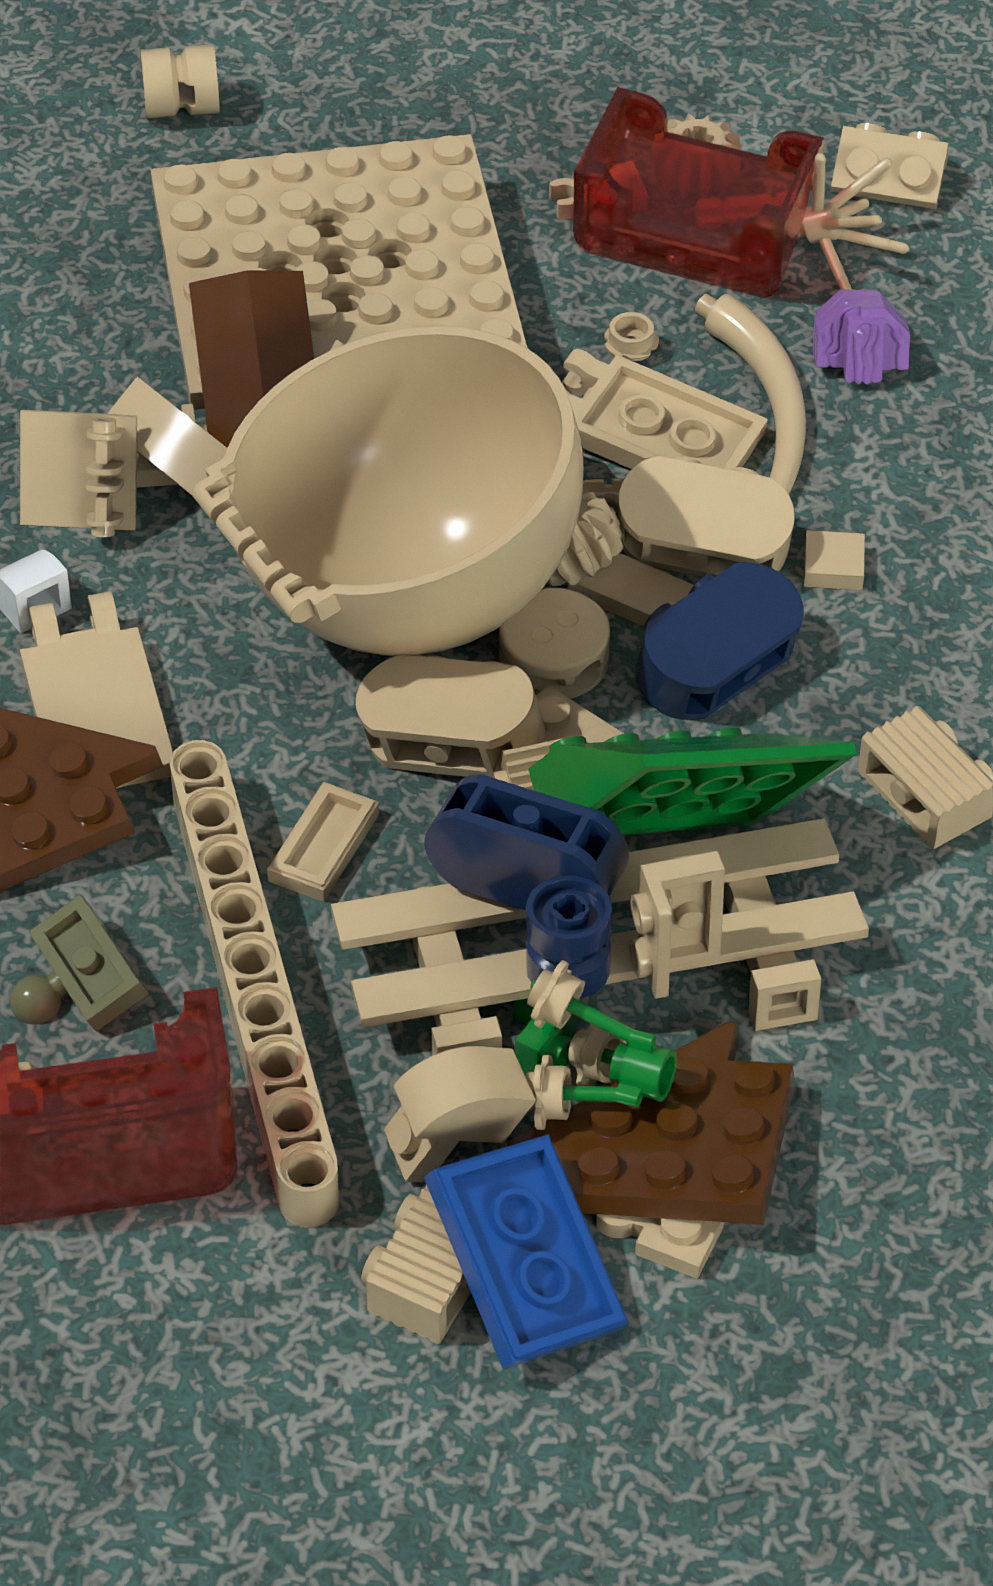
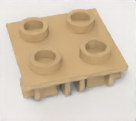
[20,410,137,537]

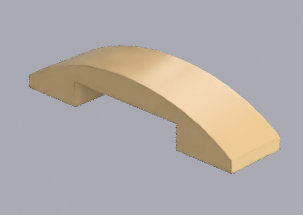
[107,377,227,495]

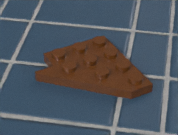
[0,708,164,892]
[506,1022,795,1225]

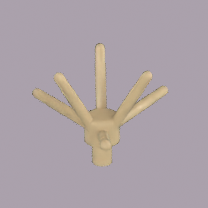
[780,153,909,290]

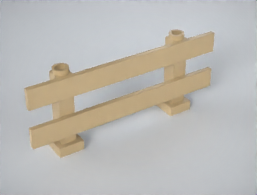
[331,818,869,1056]

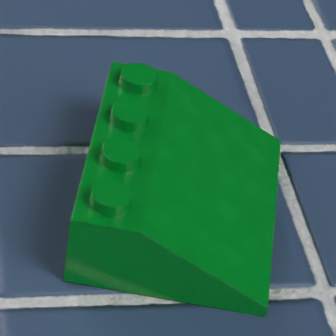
[528,728,857,835]

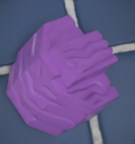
[813,289,910,384]

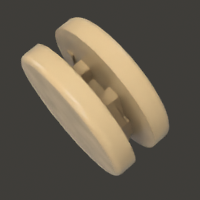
[499,588,610,699]

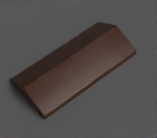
[189,270,314,448]

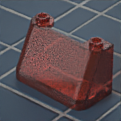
[573,87,824,298]

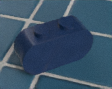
[635,562,804,720]
[424,774,629,910]

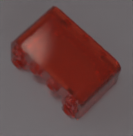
[0,987,238,1225]

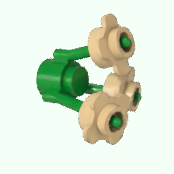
[525,960,677,1130]

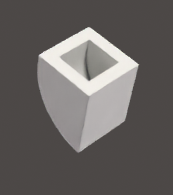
[0,550,72,634]

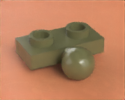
[10,894,149,1032]

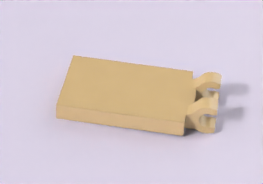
[562,349,768,469]
[20,591,173,788]

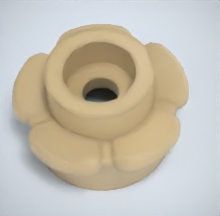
[604,312,659,361]

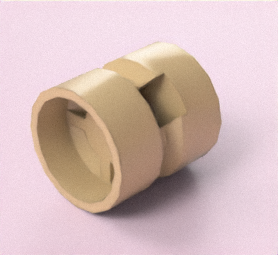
[141,45,220,119]

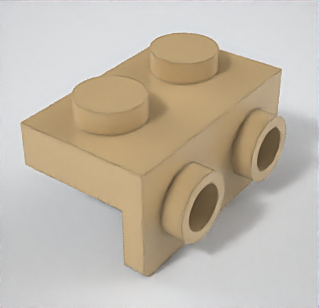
[831,123,949,209]
[629,851,725,999]

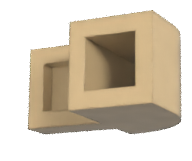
[384,1046,536,1183]

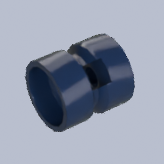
[526,875,612,999]

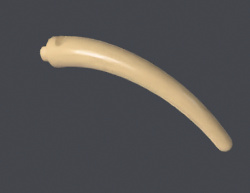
[695,294,806,494]

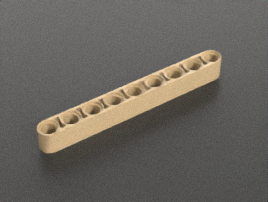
[170,740,339,1228]

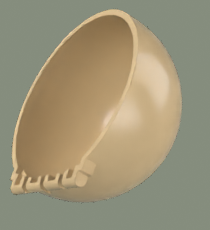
[192,326,584,656]

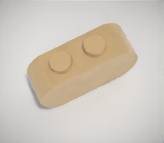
[617,455,794,577]
[356,655,546,778]

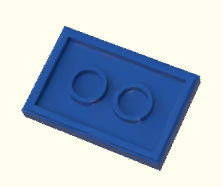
[424,1134,629,1370]

